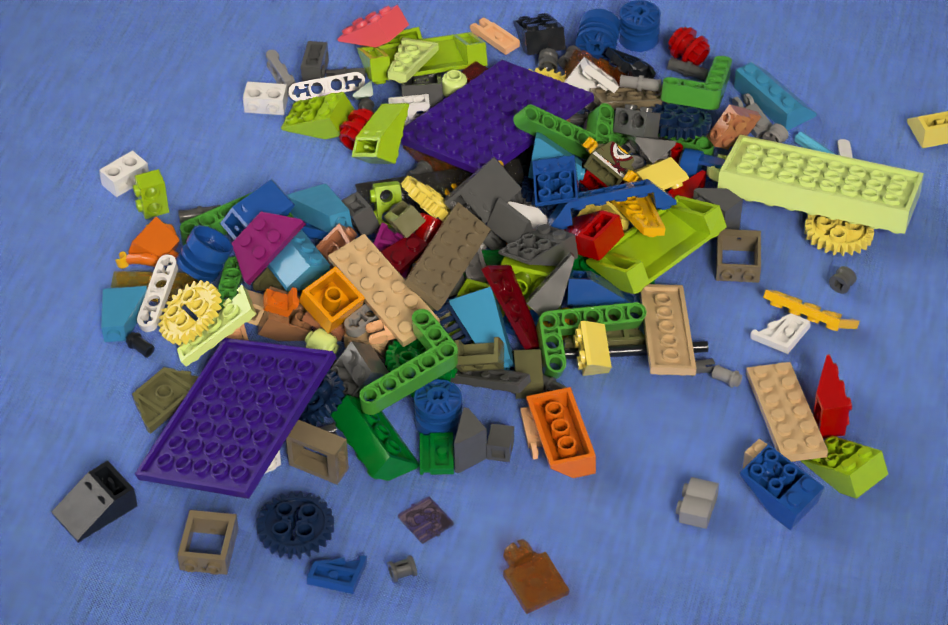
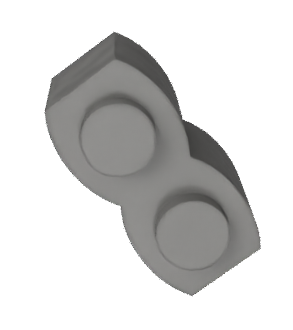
[676,477,719,529]

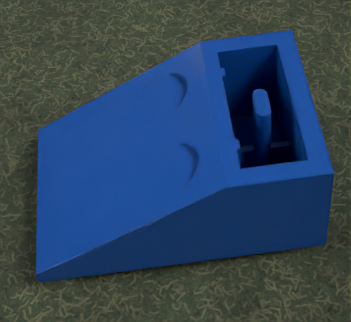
[532,155,579,207]
[220,179,295,240]
[567,270,634,308]
[739,444,824,530]

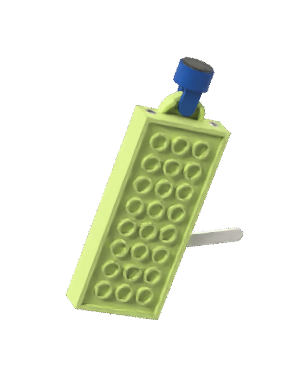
[678,135,924,234]

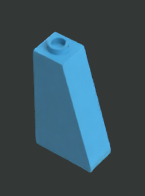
[287,183,353,233]
[449,287,515,370]

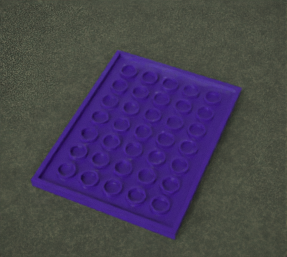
[400,60,594,173]
[135,338,337,499]

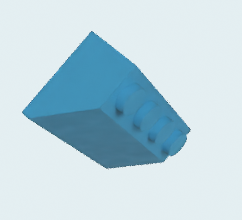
[734,62,817,131]
[268,229,330,291]

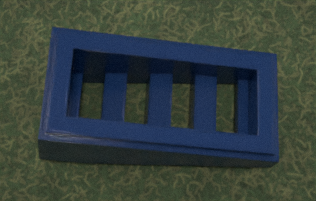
[434,302,473,345]

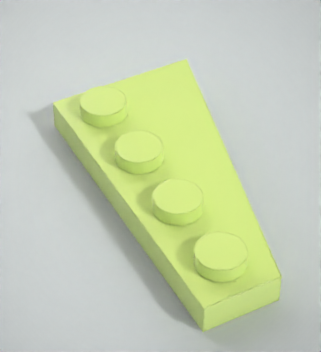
[388,38,439,83]
[177,285,256,367]

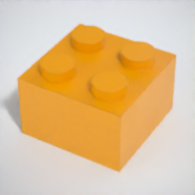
[299,266,365,334]

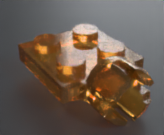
[503,539,570,614]

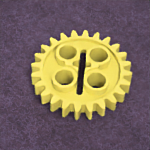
[401,176,451,221]
[804,214,874,256]
[158,280,222,346]

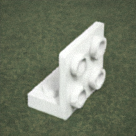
[564,57,619,111]

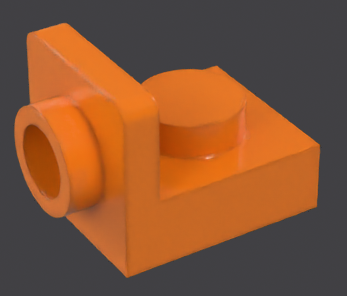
[264,287,299,317]

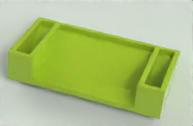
[357,32,488,84]
[586,195,727,294]

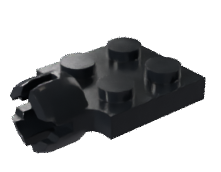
[605,47,656,79]

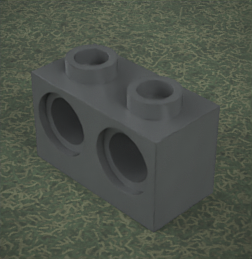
[301,41,329,86]
[613,104,661,138]
[341,191,380,235]

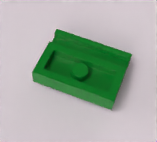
[420,432,454,475]

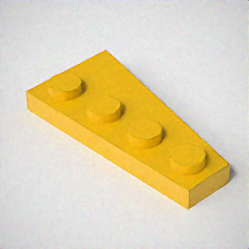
[610,194,666,237]
[763,290,860,331]

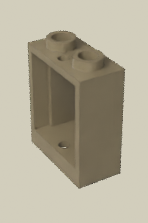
[716,229,761,283]
[286,420,349,485]
[177,510,239,575]

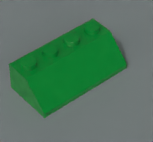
[331,395,420,481]

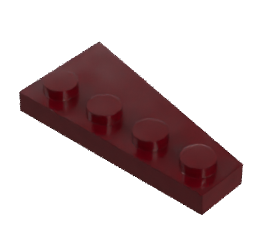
[380,233,429,275]
[481,265,539,350]

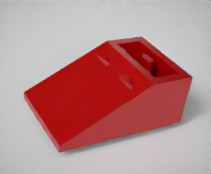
[564,210,624,261]
[813,354,852,439]

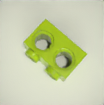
[133,169,169,219]
[370,181,402,228]

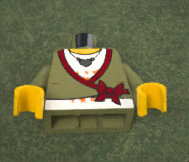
[582,136,639,187]

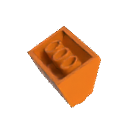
[526,387,596,478]

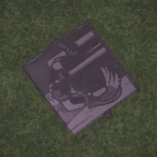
[398,496,454,544]

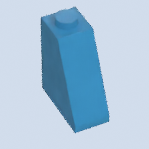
[528,132,585,182]
[101,286,147,342]

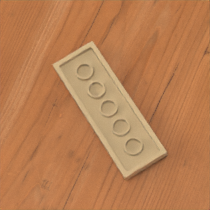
[328,234,440,347]
[639,284,697,376]
[746,362,828,462]

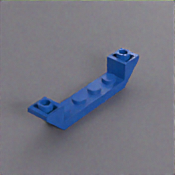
[547,179,677,230]

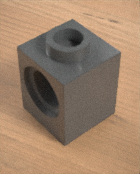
[487,423,514,462]

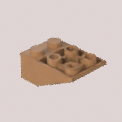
[258,286,317,341]

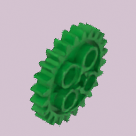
[385,339,458,382]

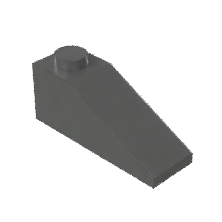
[525,252,575,316]

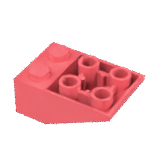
[337,5,409,48]

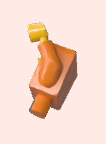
[115,217,180,269]

